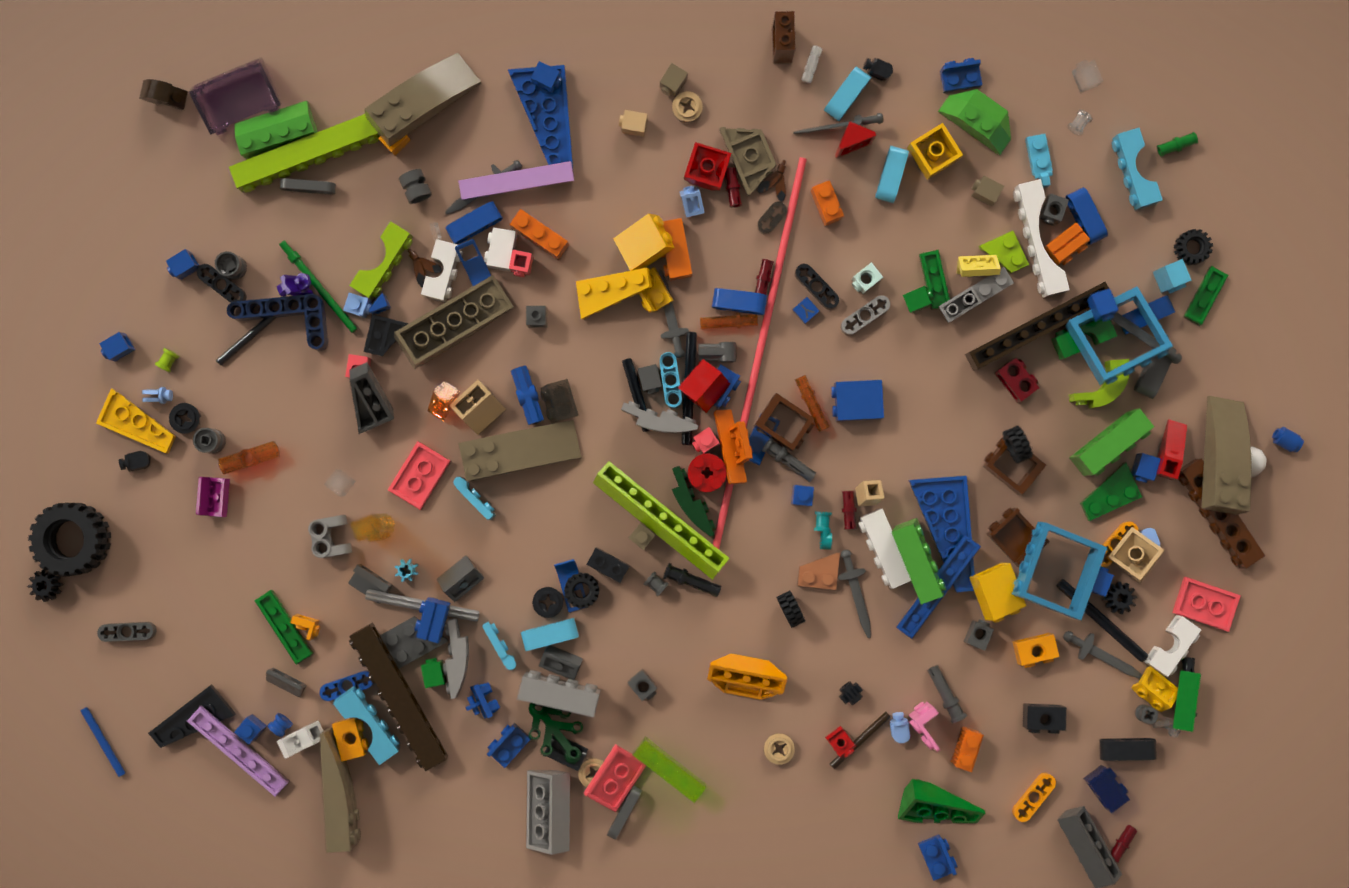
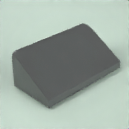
[539,645,583,680]
[266,668,306,697]

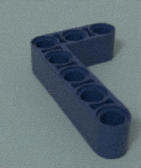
[226,294,328,351]

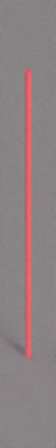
[713,157,807,549]

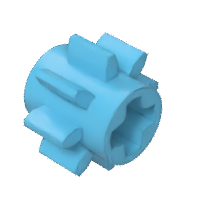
[395,559,419,582]

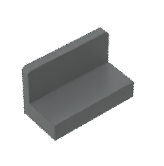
[437,556,484,602]
[348,564,393,604]

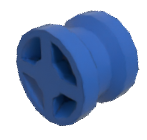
[267,713,293,737]

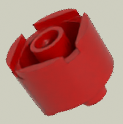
[688,453,727,492]

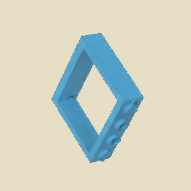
[1065,286,1173,385]
[1012,522,1107,620]

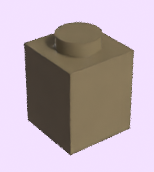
[660,63,688,97]
[972,176,1004,207]
[629,522,656,550]

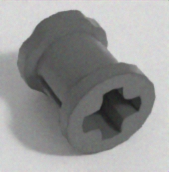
[644,572,669,597]
[1135,704,1158,724]

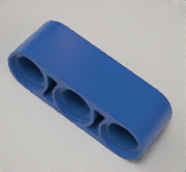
[1065,187,1108,245]
[445,201,503,245]
[711,288,768,315]
[1121,295,1176,335]

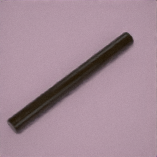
[829,711,891,770]

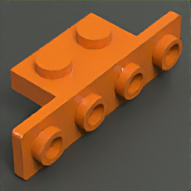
[714,409,753,484]

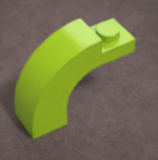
[1069,359,1129,409]

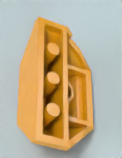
[707,653,787,700]

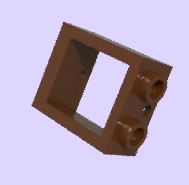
[772,11,795,63]
[754,393,815,451]
[983,437,1046,495]

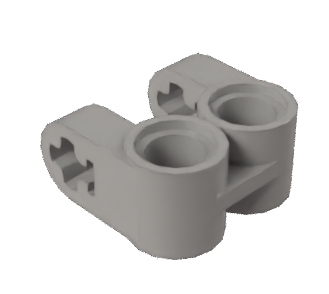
[308,515,352,558]

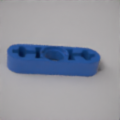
[319,670,373,701]

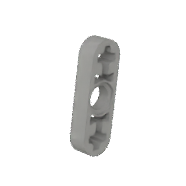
[841,296,890,335]

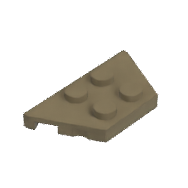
[719,127,776,196]

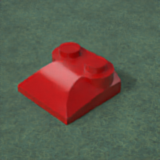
[684,142,732,191]

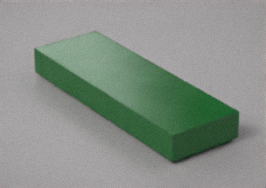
[919,250,950,310]
[1183,266,1228,326]
[1172,670,1201,732]

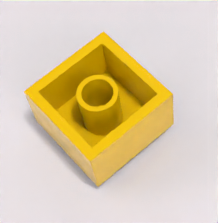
[907,123,963,180]

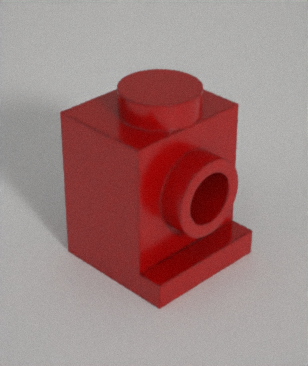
[825,726,857,758]

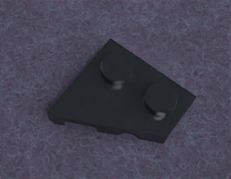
[363,314,409,357]

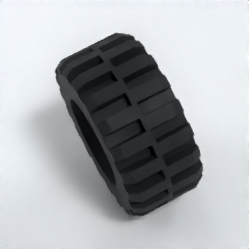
[28,503,111,577]

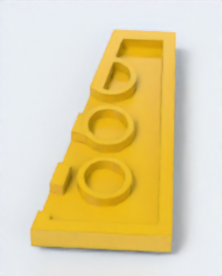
[576,268,652,319]
[96,388,176,454]

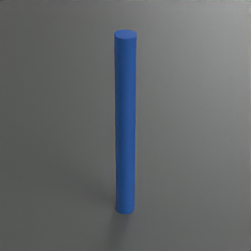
[80,707,125,777]

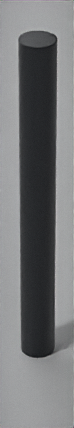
[216,310,277,365]

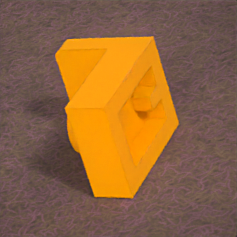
[291,614,320,640]

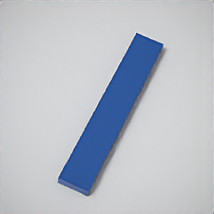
[896,535,981,639]

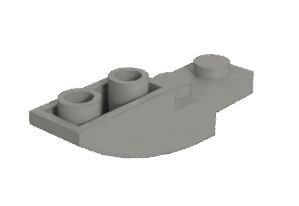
[939,267,1014,323]
[621,401,698,433]
[443,618,469,699]

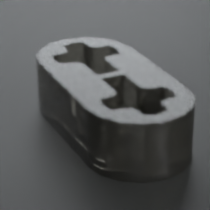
[757,202,787,235]

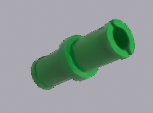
[1157,132,1198,157]

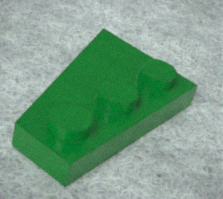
[1080,462,1142,521]

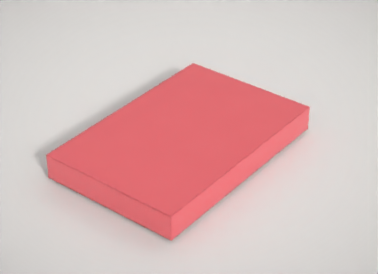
[388,441,451,510]
[1172,577,1241,632]
[584,744,647,812]

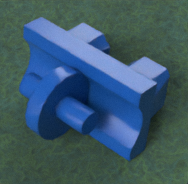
[465,683,500,719]

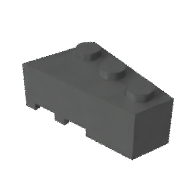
[350,362,394,434]

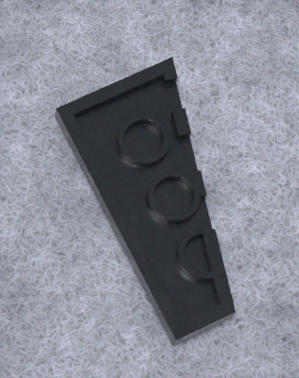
[148,684,236,748]

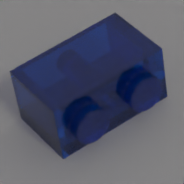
[1083,765,1130,814]

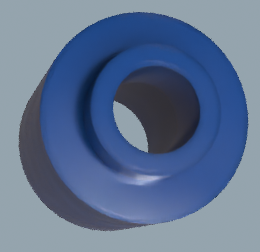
[1272,427,1304,453]

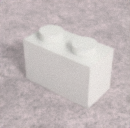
[484,227,518,272]

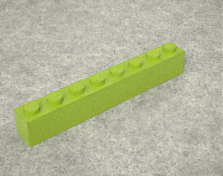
[229,114,380,192]
[593,461,729,580]

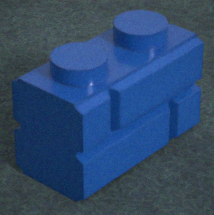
[414,597,451,643]

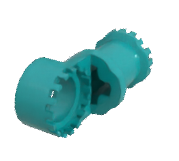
[814,511,832,550]

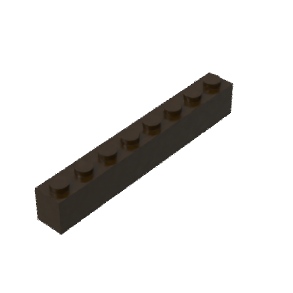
[965,281,1114,371]
[349,622,448,772]

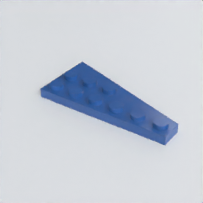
[508,65,574,174]
[908,476,975,592]

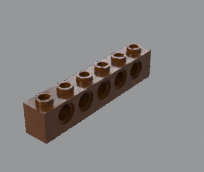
[1178,458,1265,568]

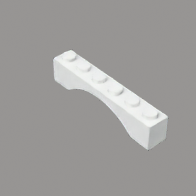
[1013,179,1070,298]

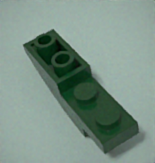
[672,466,716,536]

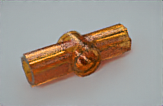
[218,441,280,475]

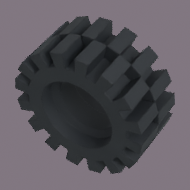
[1174,229,1213,265]
[1002,425,1033,463]
[564,572,599,609]
[776,590,805,628]

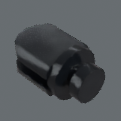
[863,58,893,81]
[119,451,151,472]

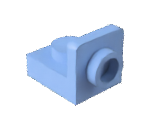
[680,186,705,218]
[343,293,373,318]

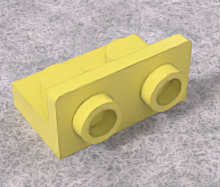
[957,255,1001,277]

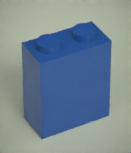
[831,380,884,421]

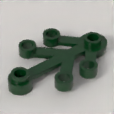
[528,703,583,764]

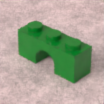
[1051,320,1117,360]

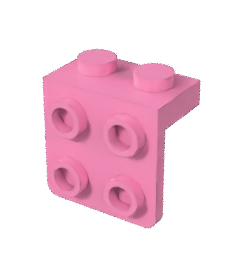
[909,702,940,752]

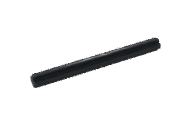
[681,332,697,445]
[1056,579,1148,662]

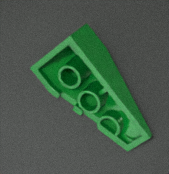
[898,779,986,823]

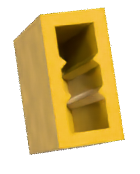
[613,213,675,271]
[969,563,1026,623]

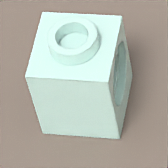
[851,262,883,294]

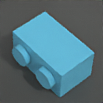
[1153,259,1191,294]

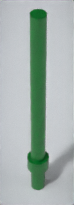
[279,240,358,333]

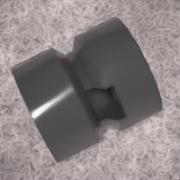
[399,169,432,204]
[215,251,247,280]
[193,428,226,453]

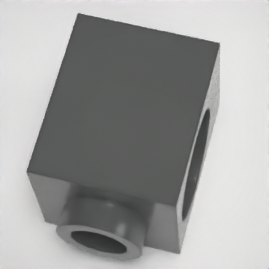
[1039,194,1069,226]
[526,306,547,328]
[638,364,662,394]
[964,619,994,651]
[628,669,657,701]

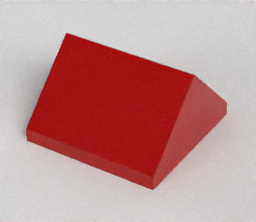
[835,121,876,158]
[678,359,730,413]

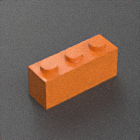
[510,209,569,260]
[662,218,692,281]

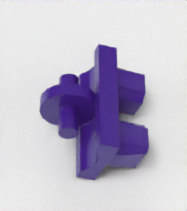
[277,273,313,297]

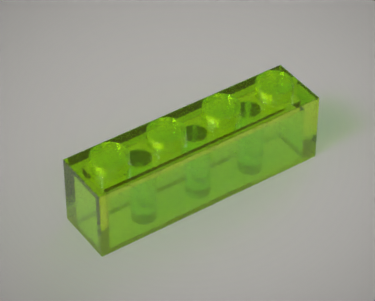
[633,736,706,803]

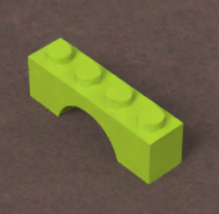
[349,221,413,300]

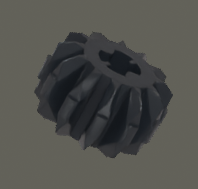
[27,569,64,602]
[1103,581,1138,614]

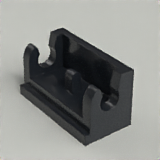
[545,735,588,771]

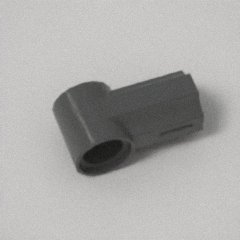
[699,342,736,363]

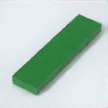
[254,590,314,665]

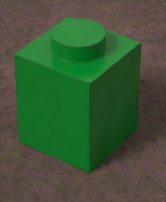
[903,286,935,313]
[421,657,447,688]

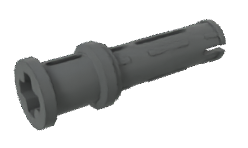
[761,437,816,482]
[927,665,967,724]

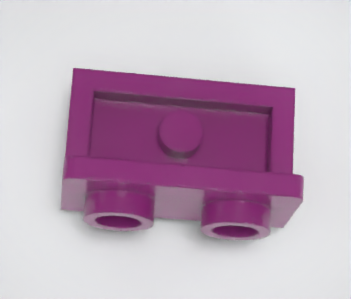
[196,477,230,517]

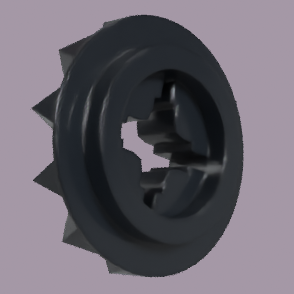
[169,403,201,434]
[532,587,563,618]

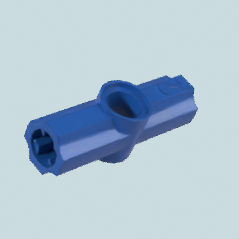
[510,365,544,425]

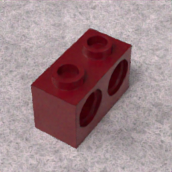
[994,358,1040,403]

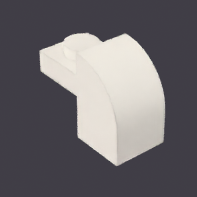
[277,720,323,759]

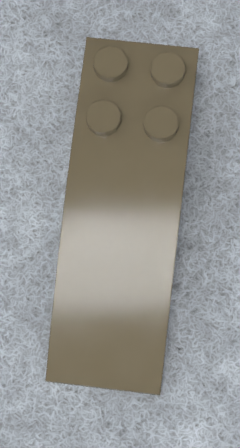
[364,53,481,147]
[394,275,514,369]
[1202,396,1252,515]
[459,420,581,481]
[320,728,361,853]

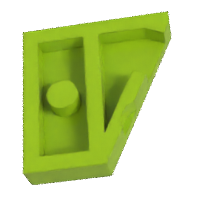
[979,231,1029,274]

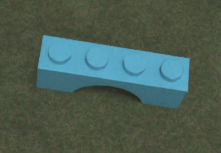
[1112,127,1163,210]
[333,685,400,765]

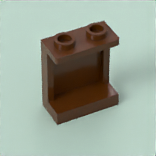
[986,508,1050,567]

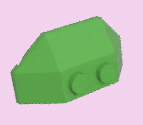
[938,89,1011,155]

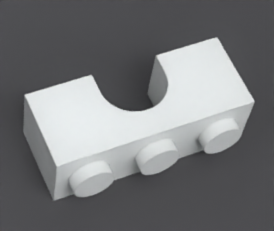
[421,239,463,302]
[1143,615,1201,677]

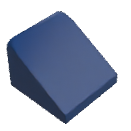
[369,293,391,315]

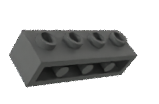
[1058,806,1122,888]

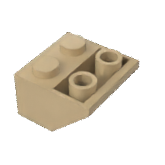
[449,380,506,435]

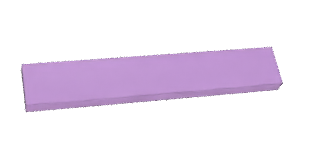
[458,161,575,200]
[187,705,289,797]

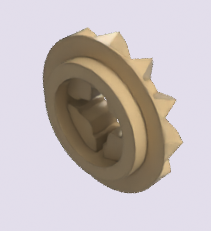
[672,91,703,123]
[764,733,795,765]
[578,758,604,788]

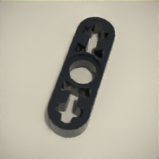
[197,264,246,303]
[795,264,839,309]

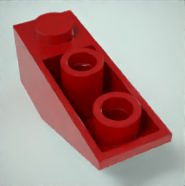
[1156,419,1187,480]

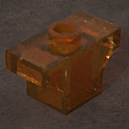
[427,381,460,421]

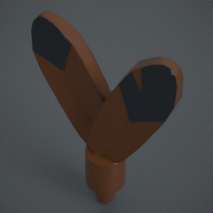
[757,160,786,202]
[408,249,442,288]

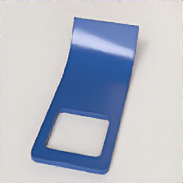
[455,239,491,286]
[749,413,780,466]
[554,559,586,612]

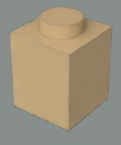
[619,110,648,137]
[855,480,884,506]

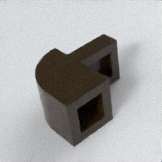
[139,79,188,110]

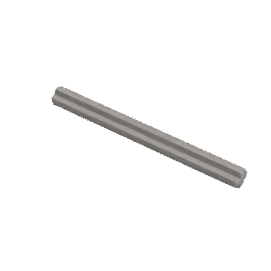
[365,589,479,621]

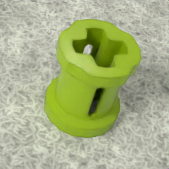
[155,348,180,372]

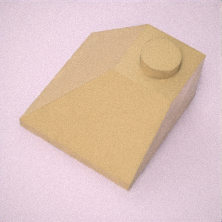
[1108,527,1165,584]

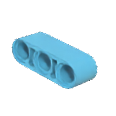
[824,66,871,121]
[875,146,909,203]
[659,352,682,409]
[520,618,579,651]

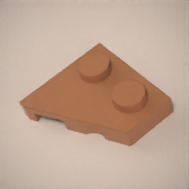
[797,553,840,590]

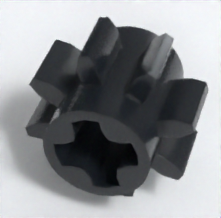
[839,681,863,705]

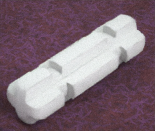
[802,46,822,83]

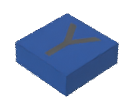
[793,297,819,324]

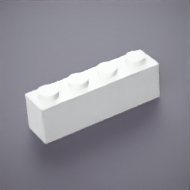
[858,509,911,589]

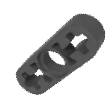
[280,178,336,195]
[97,622,156,642]
[607,786,642,840]

